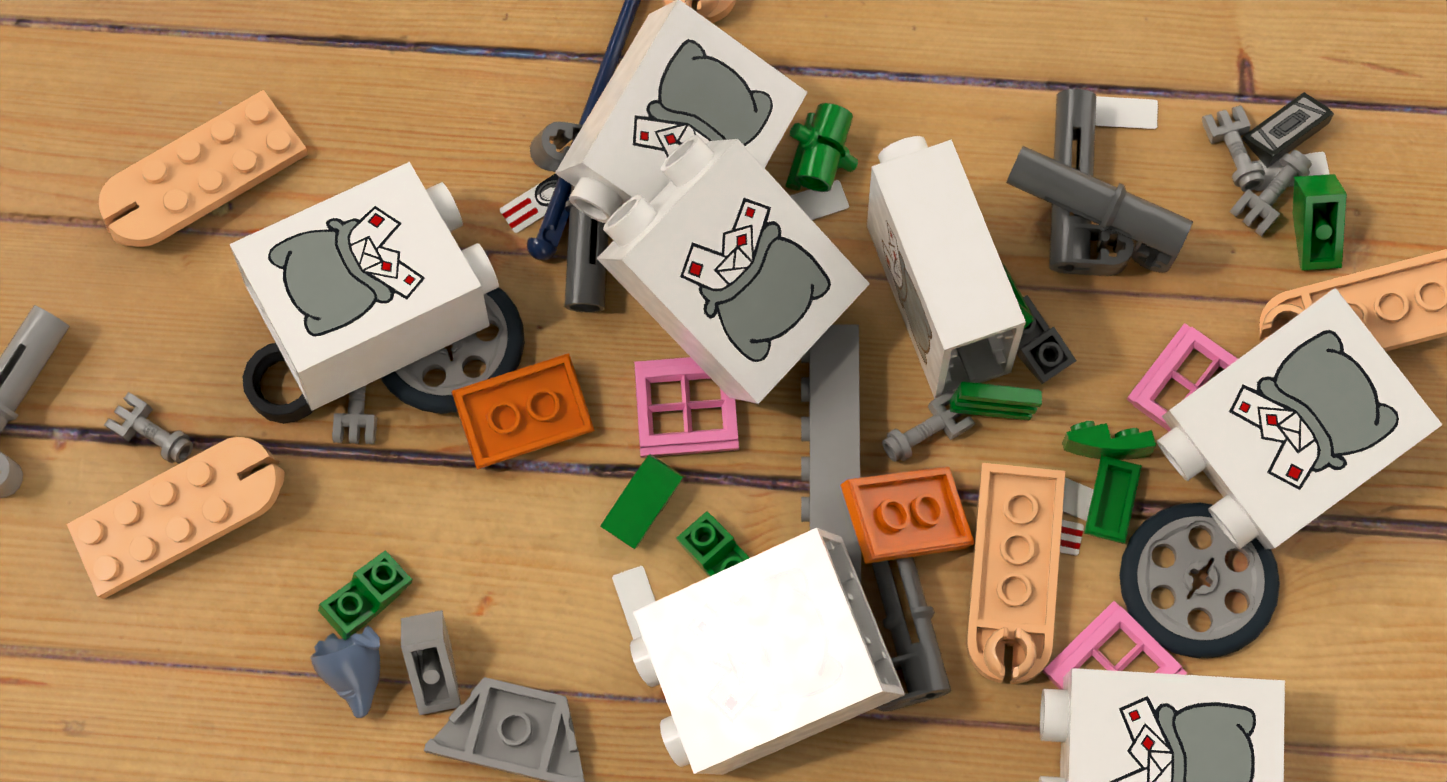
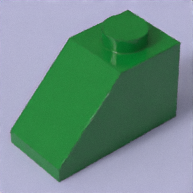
[1292,174,1347,270]

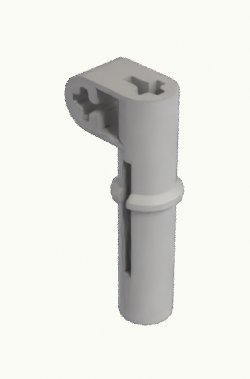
[0,305,70,498]

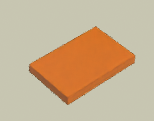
[451,353,595,470]
[840,467,975,564]

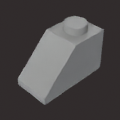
[401,610,461,715]

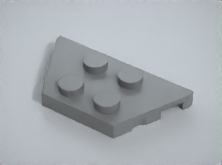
[424,677,585,782]

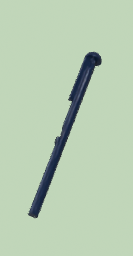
[527,0,641,260]

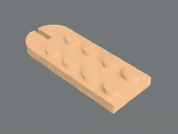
[99,90,308,247]
[1259,249,1447,352]
[67,437,285,599]
[966,463,1066,684]

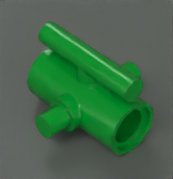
[785,103,858,192]

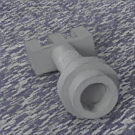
[1202,105,1265,192]
[1230,150,1312,237]
[332,385,377,444]
[882,390,975,462]
[104,392,193,463]

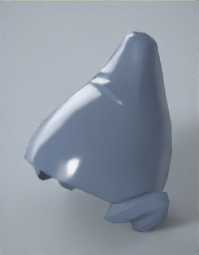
[310,626,380,718]

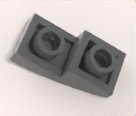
[1017,295,1077,384]

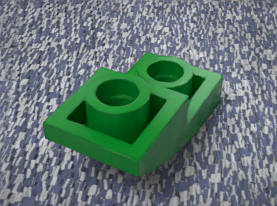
[1062,421,1156,460]
[600,454,684,549]
[676,511,750,577]
[318,550,412,641]

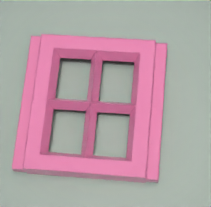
[1126,323,1238,431]
[634,357,739,458]
[1042,601,1187,690]

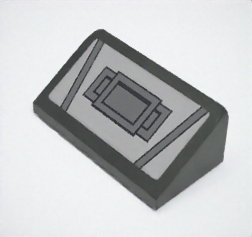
[1242,92,1334,168]

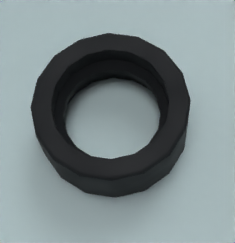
[242,343,314,424]

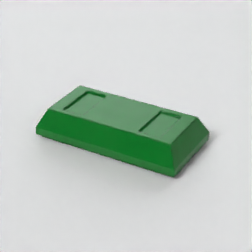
[1084,455,1142,544]

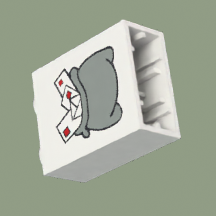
[555,0,807,223]
[597,135,870,404]
[867,136,1026,399]
[230,162,499,411]
[1157,288,1442,549]
[630,528,905,775]
[1039,668,1285,782]

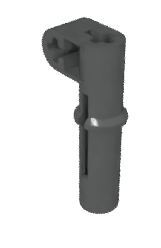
[1049,89,1134,276]
[530,122,609,312]
[1006,146,1193,273]
[872,557,951,712]

